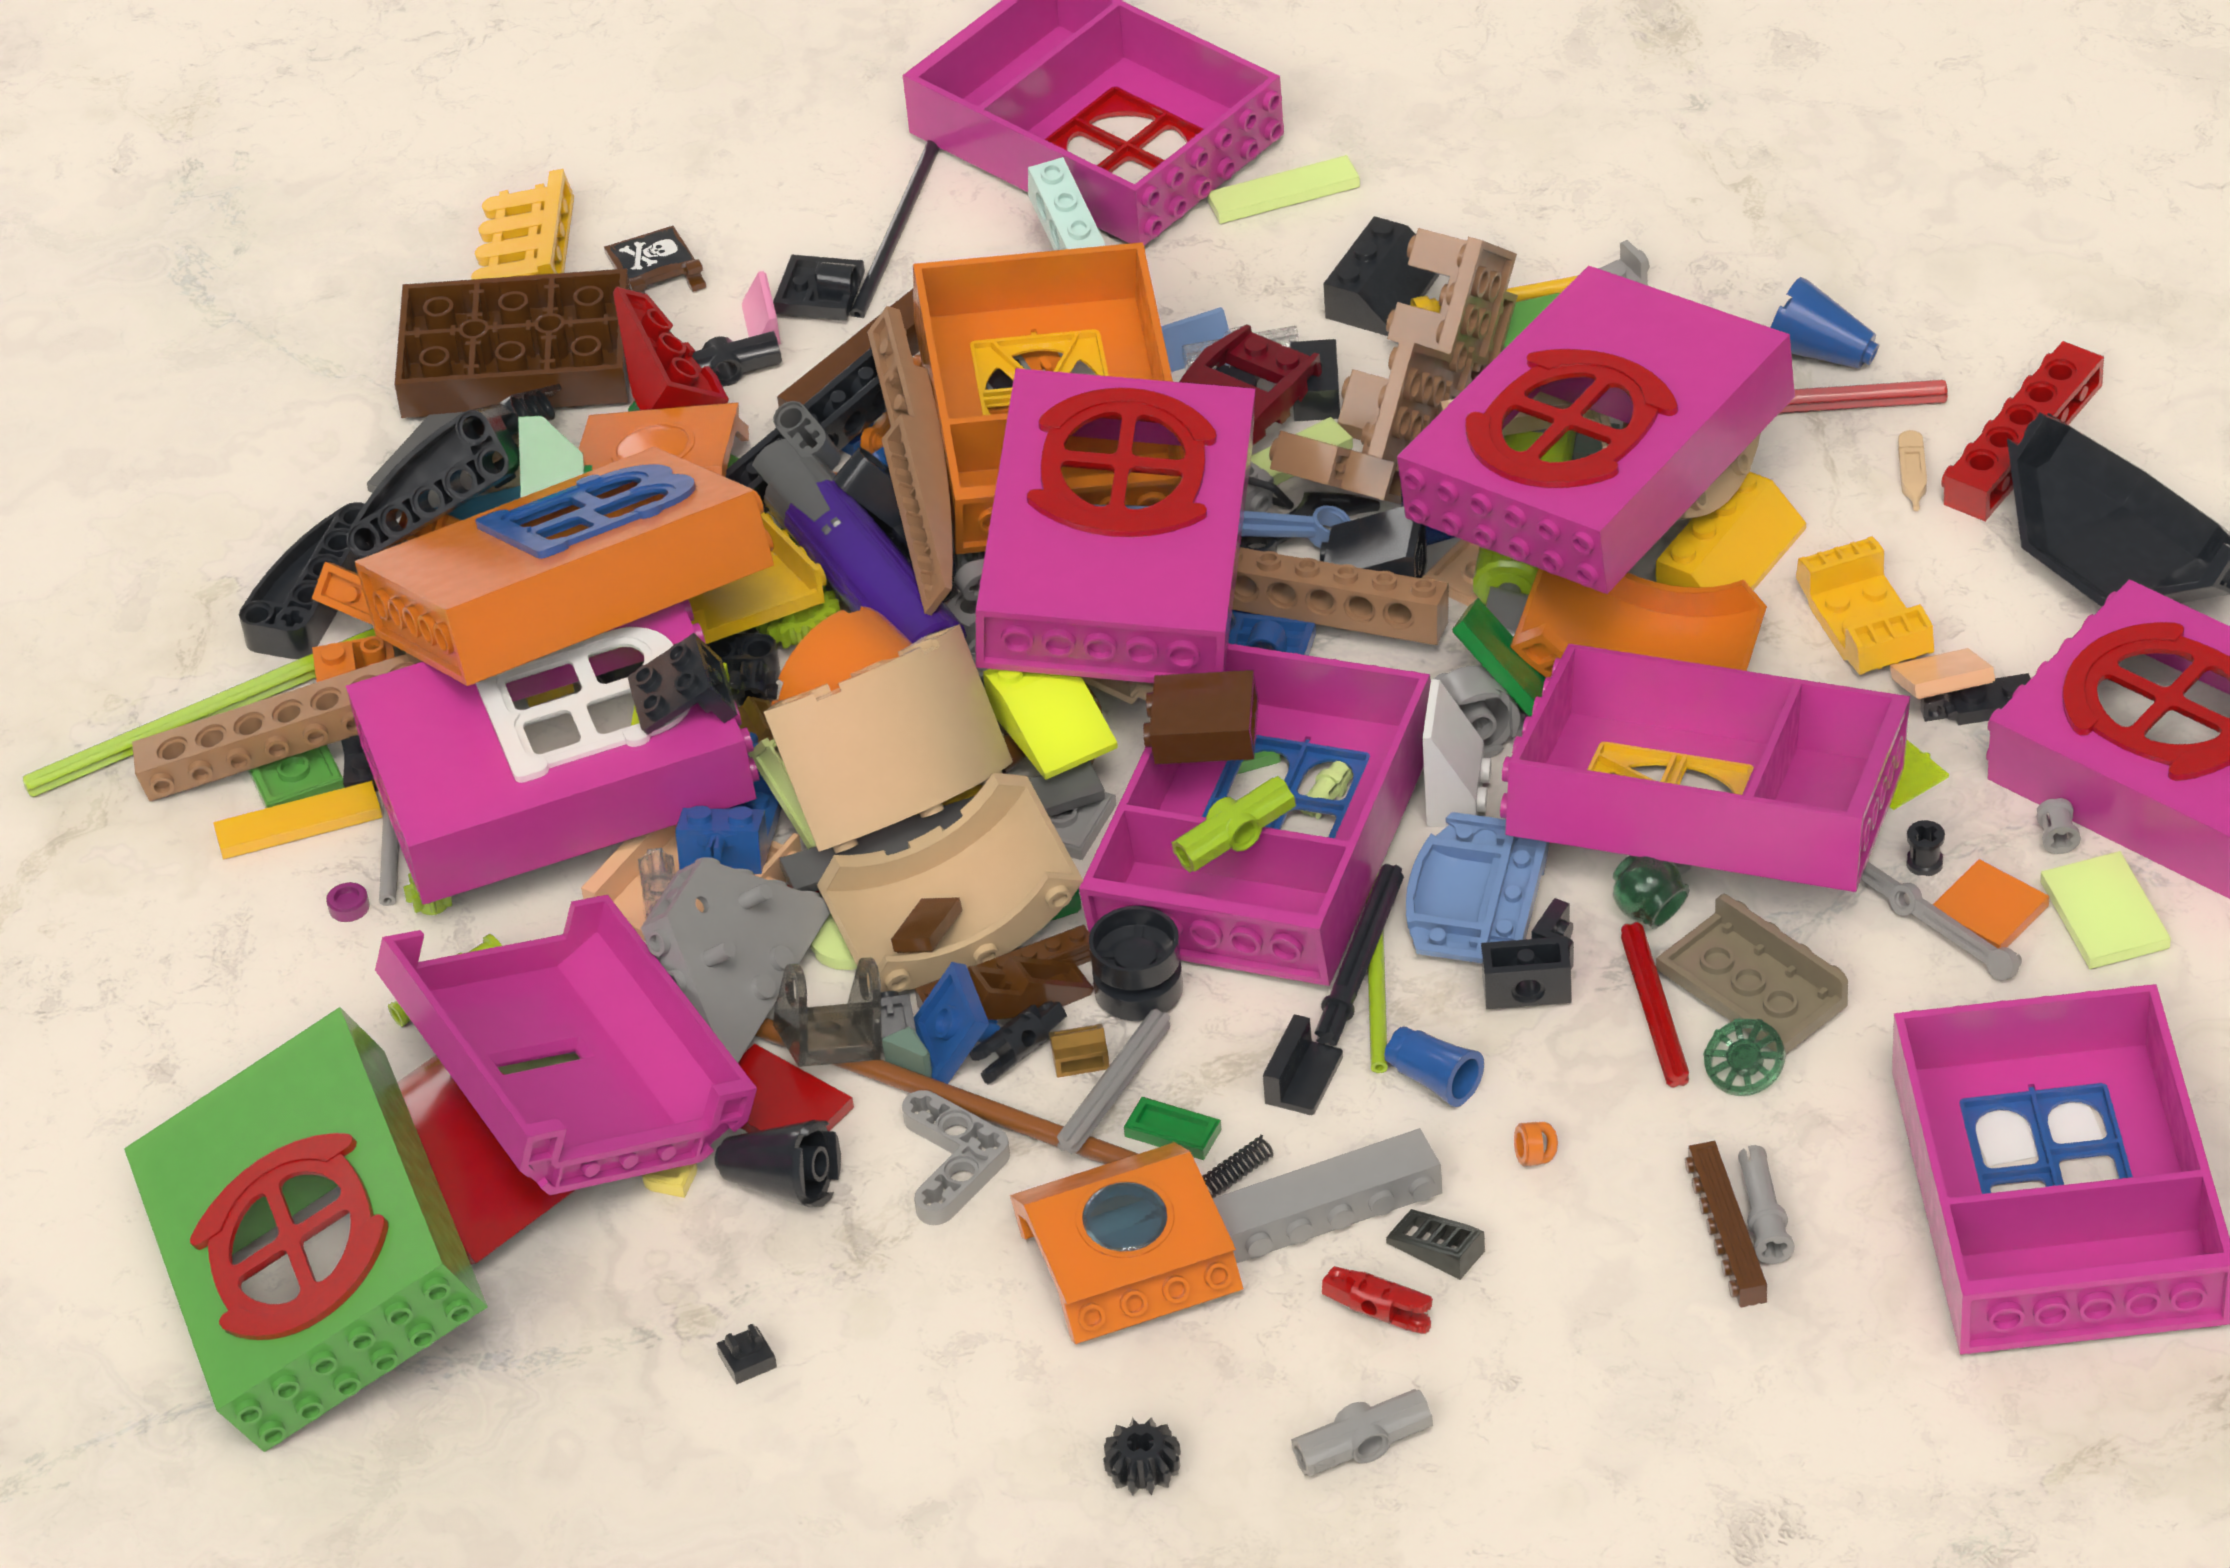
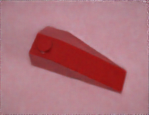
[613,287,729,411]

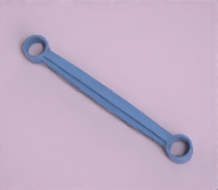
[1077,495,1351,548]

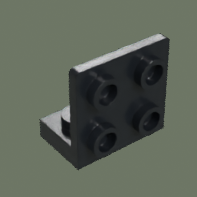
[628,633,738,734]

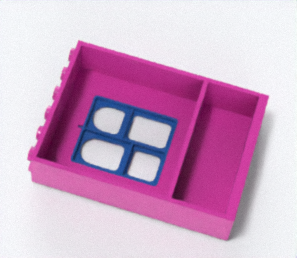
[1079,643,1431,986]
[1892,984,2230,1355]

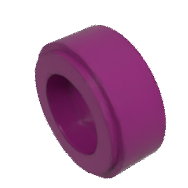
[326,882,370,922]

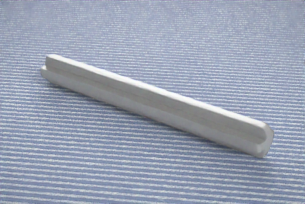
[1057,1009,1170,1154]

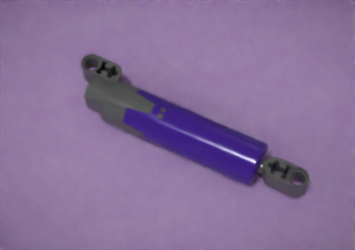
[752,401,985,688]

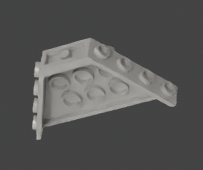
[641,857,830,1063]

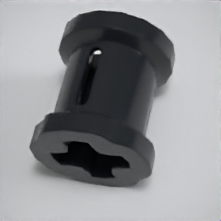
[1906,820,1945,876]

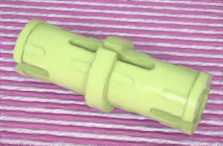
[1300,761,1353,820]

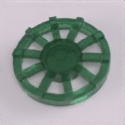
[1703,1018,1786,1096]

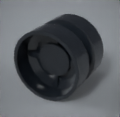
[1089,906,1183,1021]

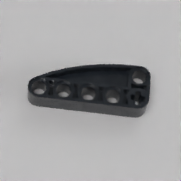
[239,502,370,659]

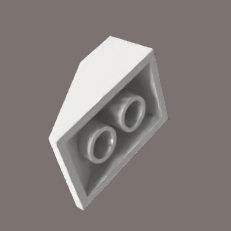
[1423,679,1492,827]

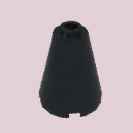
[714,1120,841,1207]

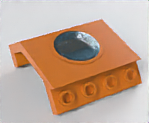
[1010,1142,1244,1344]

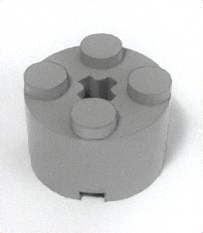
[1434,665,1520,758]

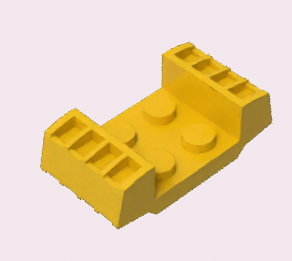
[1796,536,1934,675]

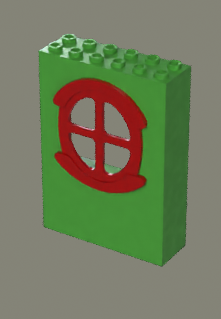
[124,1007,488,1452]

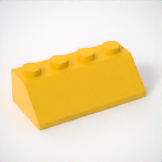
[1656,472,1806,591]

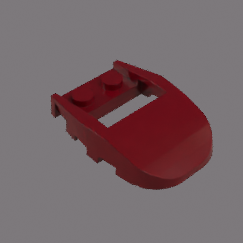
[1179,324,1322,445]

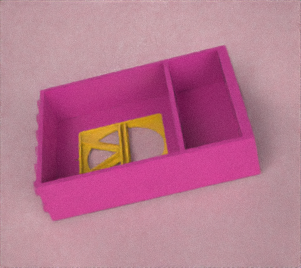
[1500,644,1910,892]

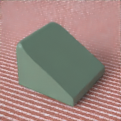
[882,1026,932,1078]

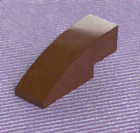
[968,956,1094,1020]

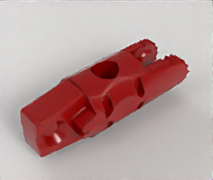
[1322,1266,1433,1334]

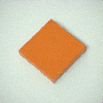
[1932,859,2049,948]

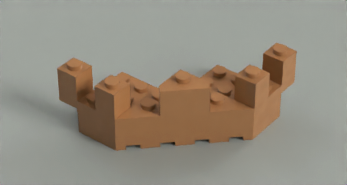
[1269,228,1518,505]

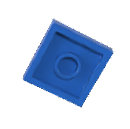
[914,962,1000,1084]

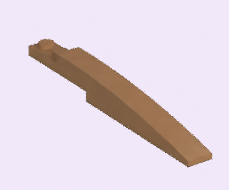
[867,306,953,615]

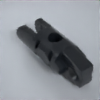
[969,1001,1067,1085]

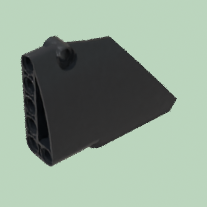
[347,384,562,557]

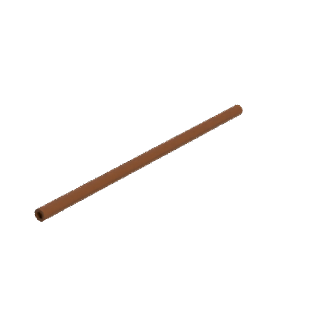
[755,1018,1138,1164]

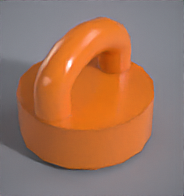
[1514,1122,1558,1166]

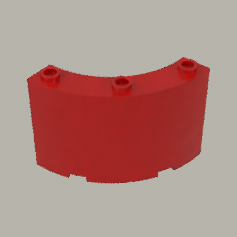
[397,1055,575,1265]

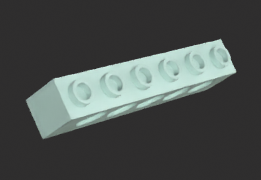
[1028,157,1106,250]

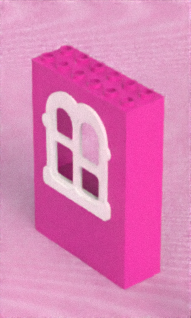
[346,599,759,905]

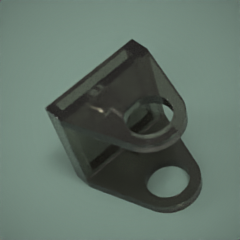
[773,957,882,1067]

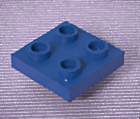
[1228,613,1316,656]

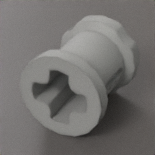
[2036,798,2081,854]

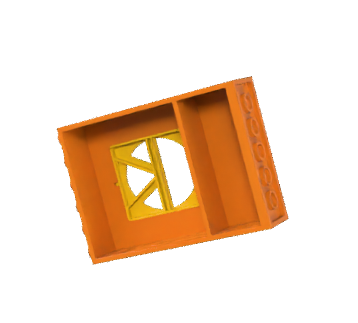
[913,242,1185,554]

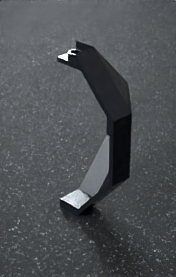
[2007,412,2230,607]

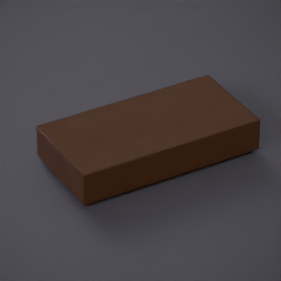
[891,897,963,953]

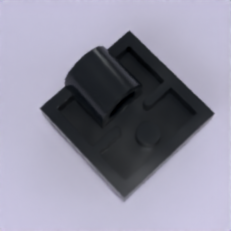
[773,254,865,320]

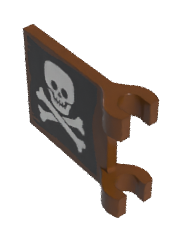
[604,225,706,294]

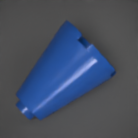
[1770,277,1879,369]

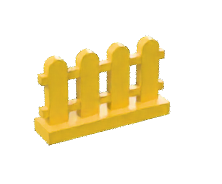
[471,169,574,279]

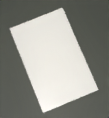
[1976,1102,2103,1166]

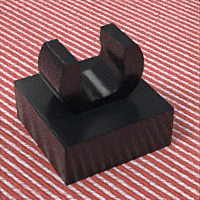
[716,1324,777,1385]

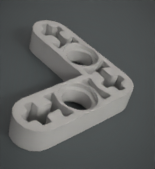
[902,1090,1010,1225]

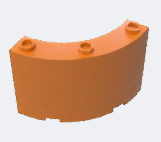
[1510,568,1767,677]

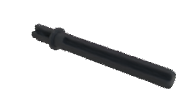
[1314,863,1404,1046]

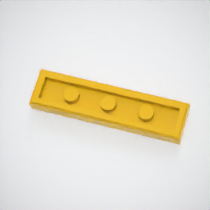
[213,781,382,859]

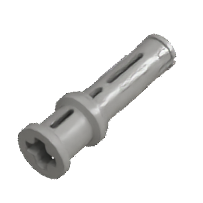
[1738,1145,1795,1264]

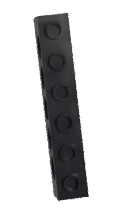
[726,348,887,514]

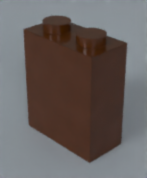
[1143,670,1259,764]

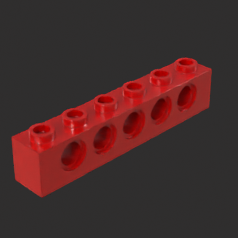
[1941,341,2104,522]

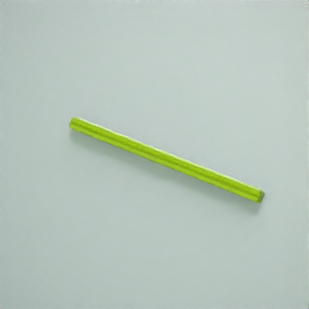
[23,627,376,797]

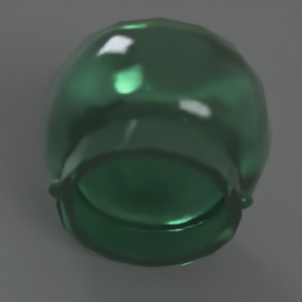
[1612,855,1690,929]

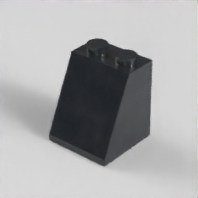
[1320,506,1428,578]

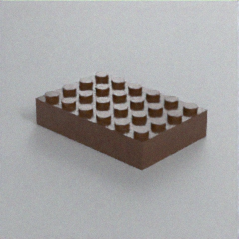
[394,268,630,418]

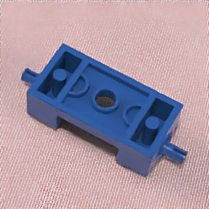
[676,732,782,874]

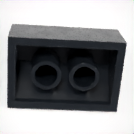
[1323,216,1439,336]

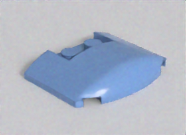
[1406,812,1550,963]

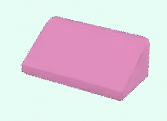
[742,271,781,345]

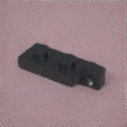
[1921,673,2031,726]

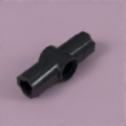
[692,331,782,386]

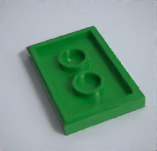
[1452,598,1546,717]

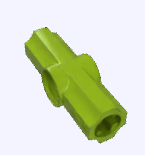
[1171,776,1296,873]

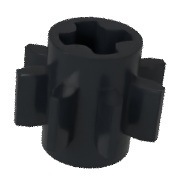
[729,660,778,706]

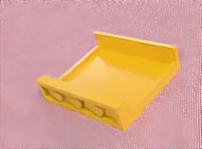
[688,512,826,644]

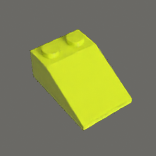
[983,669,1118,780]

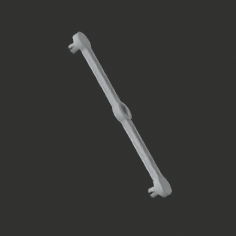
[1861,862,2022,980]

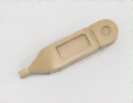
[1898,430,1927,511]

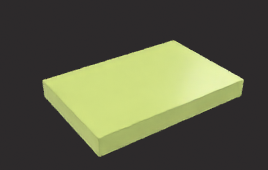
[2040,851,2171,969]

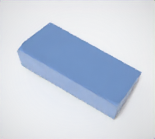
[1161,307,1230,372]

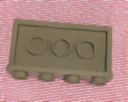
[1656,893,1848,1057]

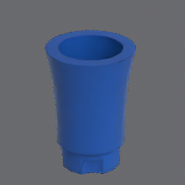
[1384,1026,1484,1107]

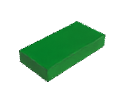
[1124,1097,1222,1160]

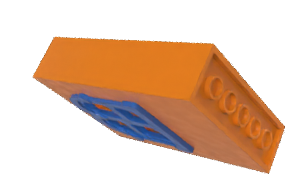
[354,447,774,686]

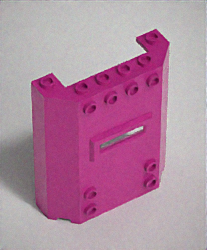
[375,895,757,1195]

